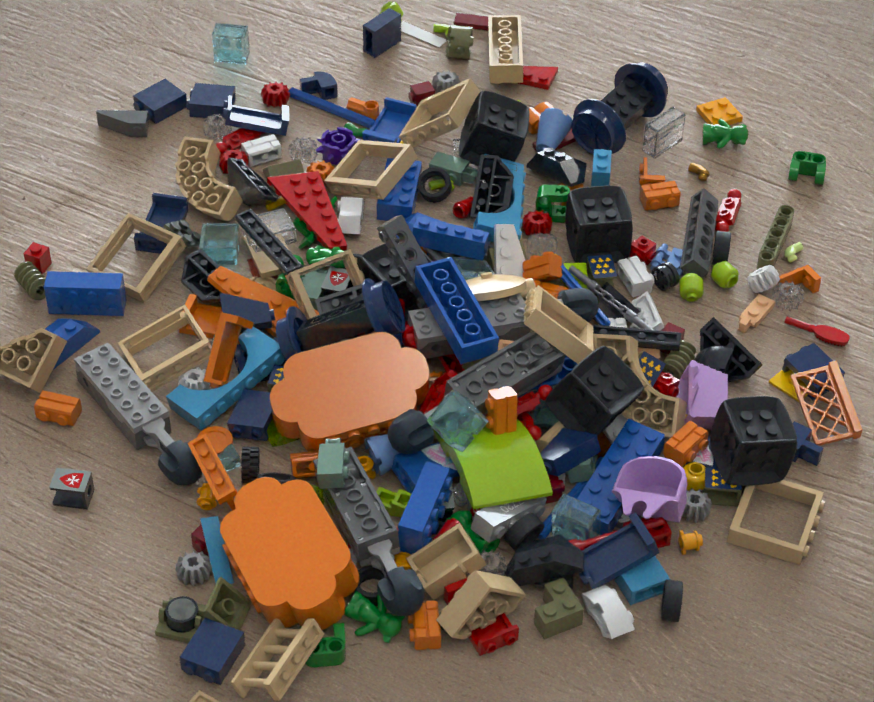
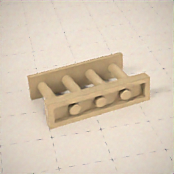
[230,618,324,700]

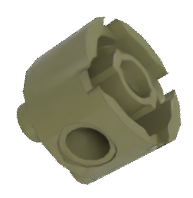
[446,25,474,60]

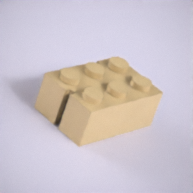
[406,523,487,600]

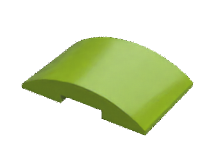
[434,419,553,510]

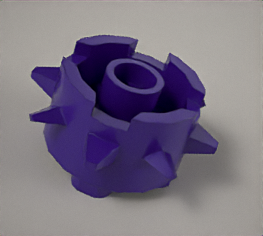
[316,127,361,165]

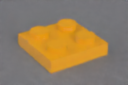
[696,97,743,125]

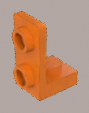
[639,157,665,185]
[776,265,821,293]

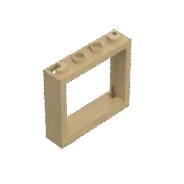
[399,78,480,147]
[324,140,418,200]
[87,213,186,303]
[285,249,365,319]
[523,285,593,364]
[118,305,212,392]
[727,480,826,565]

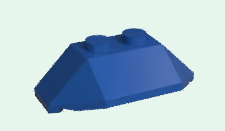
[45,318,100,370]

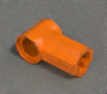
[346,97,379,121]

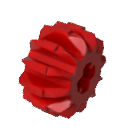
[261,81,290,108]
[219,149,249,174]
[522,209,552,239]

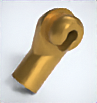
[688,163,710,181]

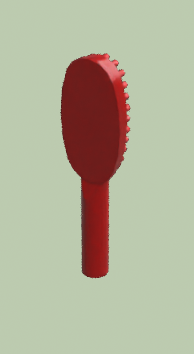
[784,316,850,347]

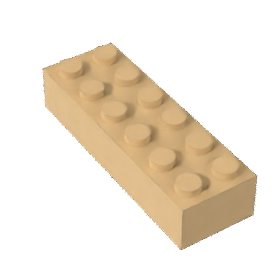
[488,15,523,84]

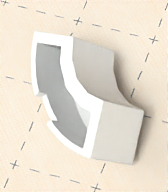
[337,197,364,234]
[582,585,635,639]

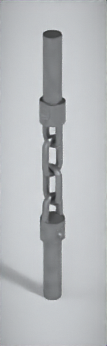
[568,266,654,330]

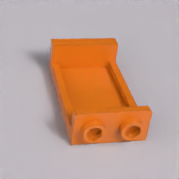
[179,294,242,344]
[204,312,254,388]

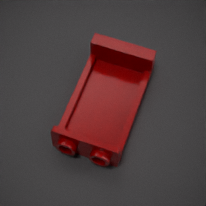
[444,577,519,656]

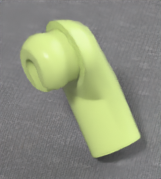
[784,242,803,263]

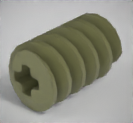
[14,261,46,300]
[662,340,696,380]

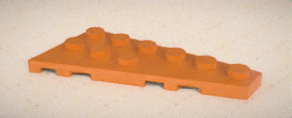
[207,266,319,338]

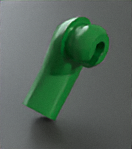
[344,123,367,138]

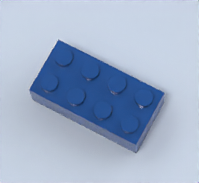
[377,158,422,221]
[44,271,127,316]
[398,462,452,554]

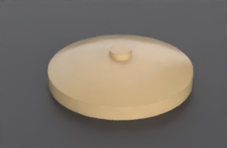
[466,272,527,301]

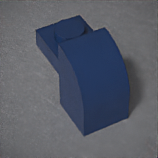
[300,71,338,100]
[793,421,823,466]

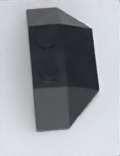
[527,148,587,187]
[470,154,514,219]
[227,157,279,206]
[181,249,222,303]
[700,317,763,382]
[503,535,585,587]

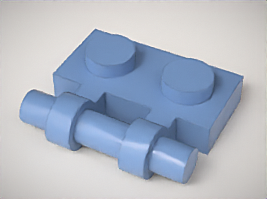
[650,243,684,278]

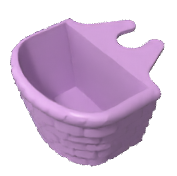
[677,360,728,430]
[612,456,687,522]

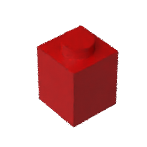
[23,242,52,275]

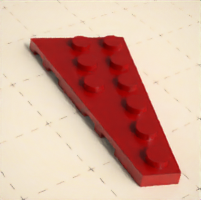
[267,171,347,251]

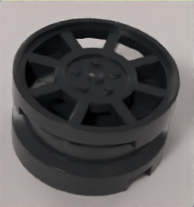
[651,262,680,291]

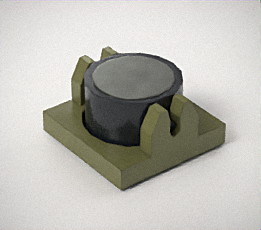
[155,596,206,643]

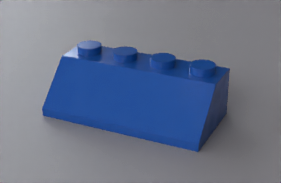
[412,217,492,261]

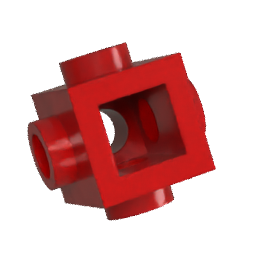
[629,236,656,266]
[653,371,680,397]

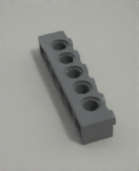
[680,188,719,277]
[377,215,429,309]

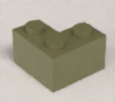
[534,577,584,639]

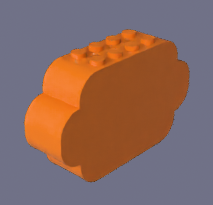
[270,332,429,451]
[220,477,360,630]

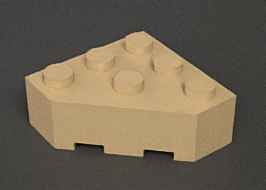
[0,328,67,393]
[437,570,526,640]

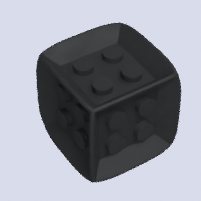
[459,91,529,166]
[565,185,633,266]
[358,238,432,322]
[545,346,644,436]
[710,396,797,486]

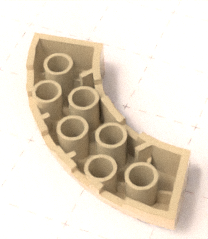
[175,137,243,221]
[593,334,687,438]

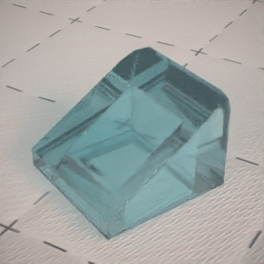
[217,444,240,471]

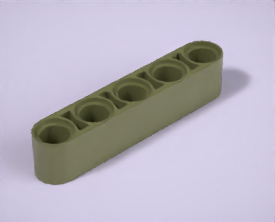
[757,205,795,270]

